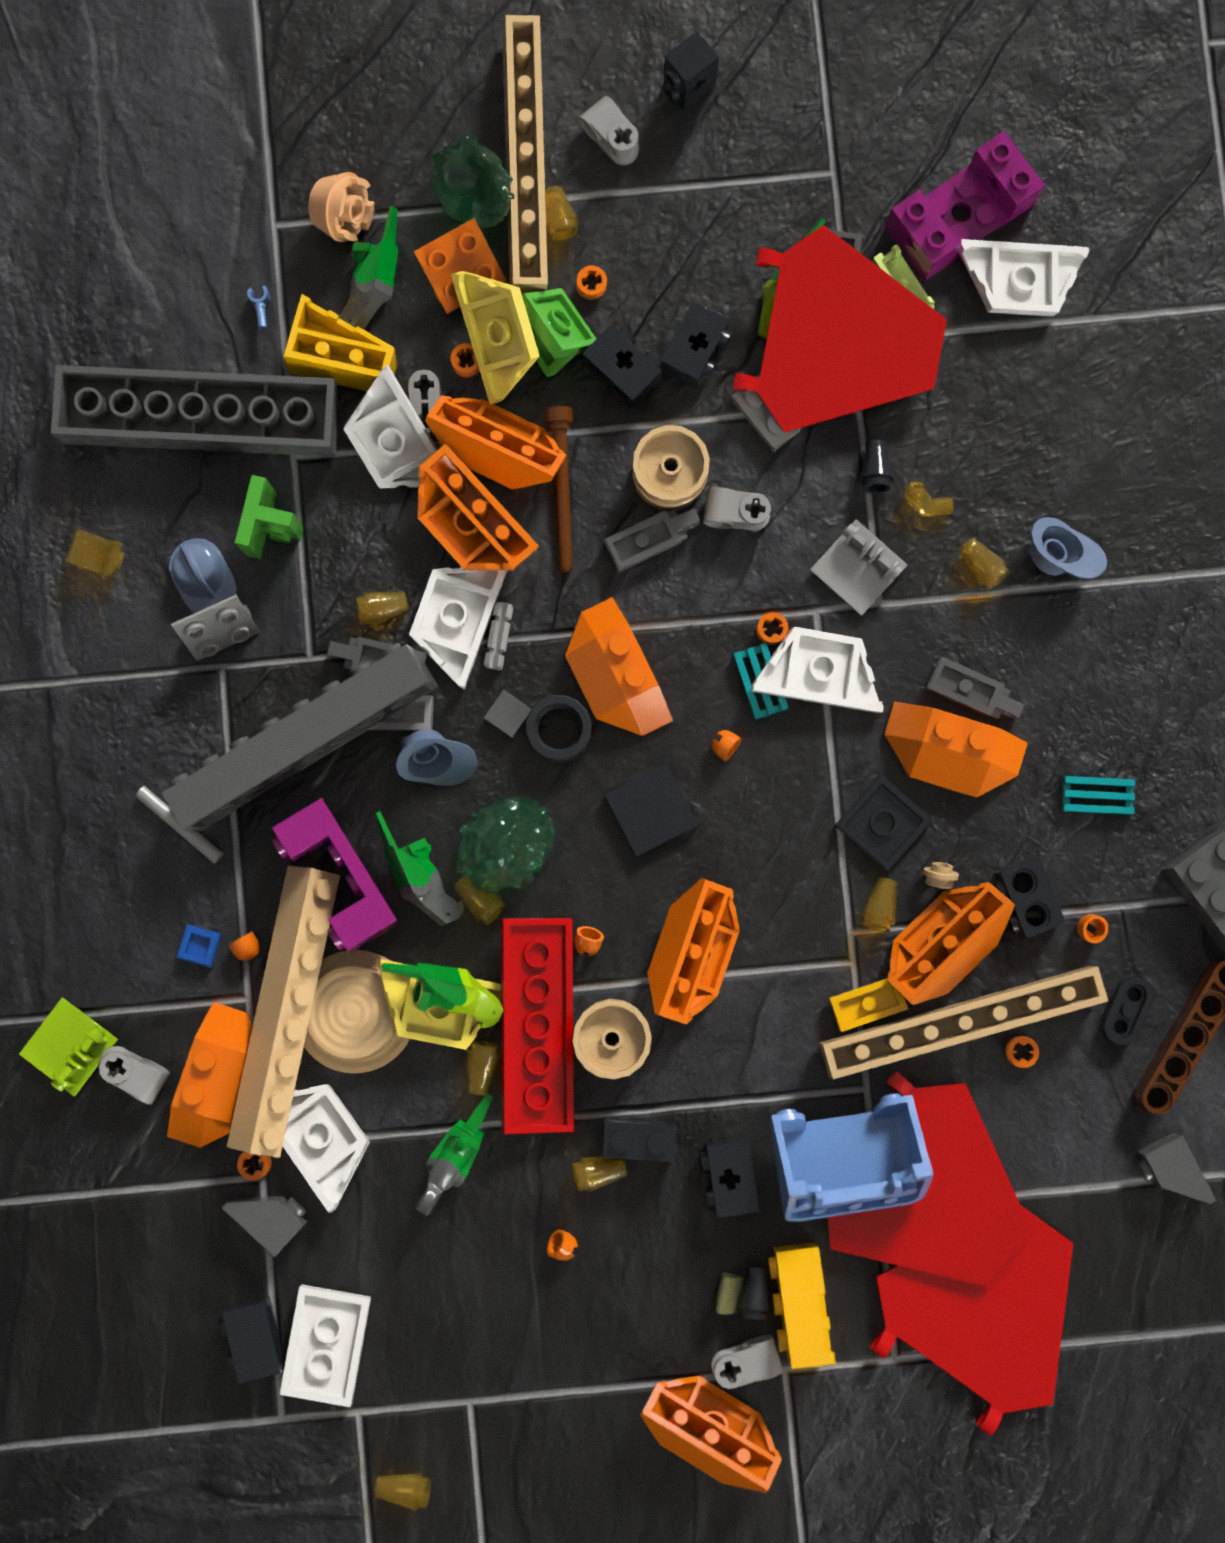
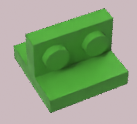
[522,288,596,377]
[235,475,304,559]

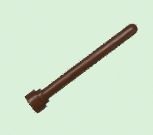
[545,406,573,573]

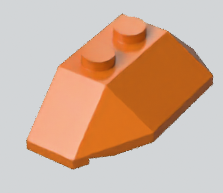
[426,395,566,490]
[418,444,539,571]
[565,597,673,736]
[884,701,1028,798]
[647,878,740,1024]
[887,882,1015,1005]
[167,1002,253,1148]
[640,1376,782,1493]

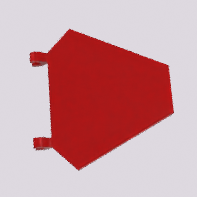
[732,225,947,433]
[827,1071,1032,1287]
[869,1206,1073,1436]

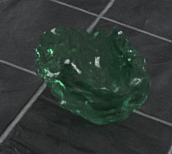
[429,135,515,228]
[456,796,555,893]

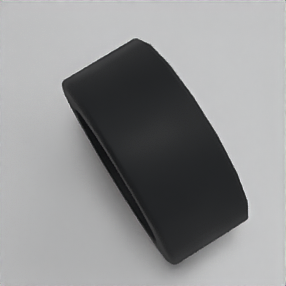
[526,695,592,762]

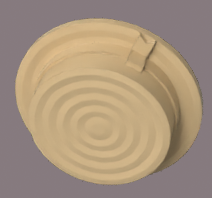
[304,950,410,1073]

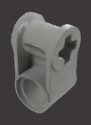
[579,96,639,165]
[703,487,771,531]
[99,1046,170,1105]
[711,1335,783,1389]

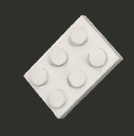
[280,1284,371,1407]

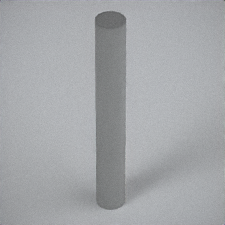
[135,786,224,864]

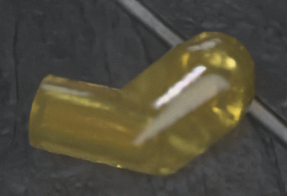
[905,481,954,517]

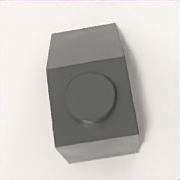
[1136,1133,1216,1204]
[222,1196,309,1257]

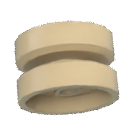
[633,425,710,511]
[573,999,652,1079]

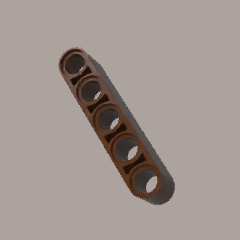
[1134,960,1225,1114]

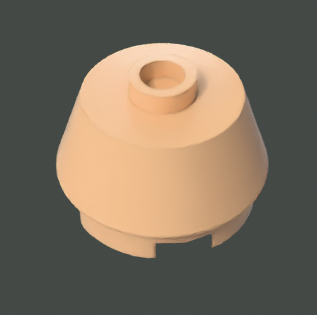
[308,172,374,242]

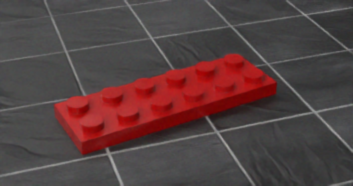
[500,918,574,1134]

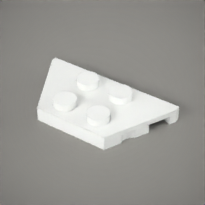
[958,239,1089,316]
[344,365,438,488]
[409,567,507,689]
[750,627,884,714]
[283,1084,370,1212]

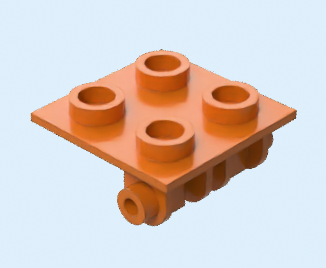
[413,218,507,314]

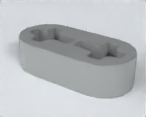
[408,370,441,437]

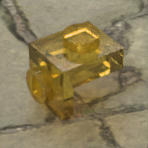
[65,529,124,576]

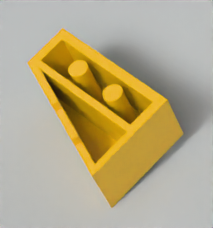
[284,294,397,392]
[768,1242,836,1369]

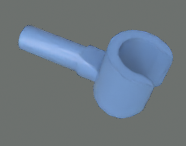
[247,286,271,331]

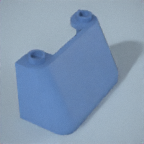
[770,1094,933,1222]

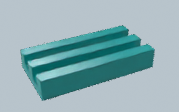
[733,643,788,720]
[1062,776,1135,815]

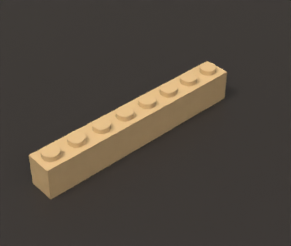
[502,15,548,295]
[227,866,340,1158]
[819,966,1108,1079]

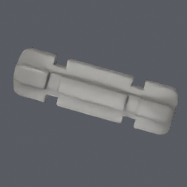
[484,602,513,670]

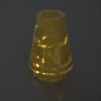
[545,186,579,241]
[959,538,1010,589]
[355,591,408,626]
[454,874,506,925]
[861,878,898,932]
[467,1040,501,1095]
[572,1157,627,1193]
[375,1473,431,1511]

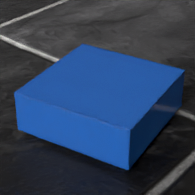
[176,924,222,968]

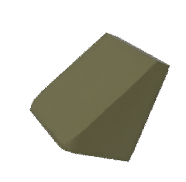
[715,1272,746,1314]

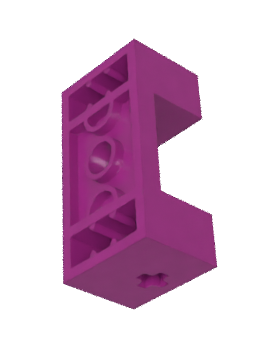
[885,131,1045,282]
[271,798,398,954]

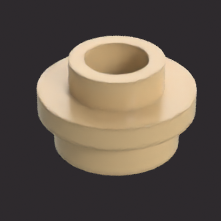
[923,862,959,889]

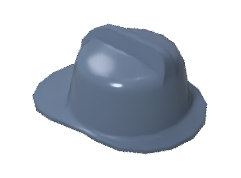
[1028,517,1107,579]
[169,538,237,613]
[396,729,478,786]

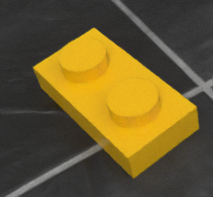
[829,978,908,1032]

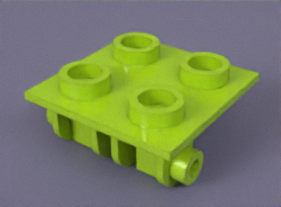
[19,997,118,1097]

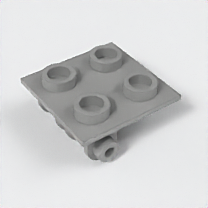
[810,519,907,616]
[171,595,260,661]

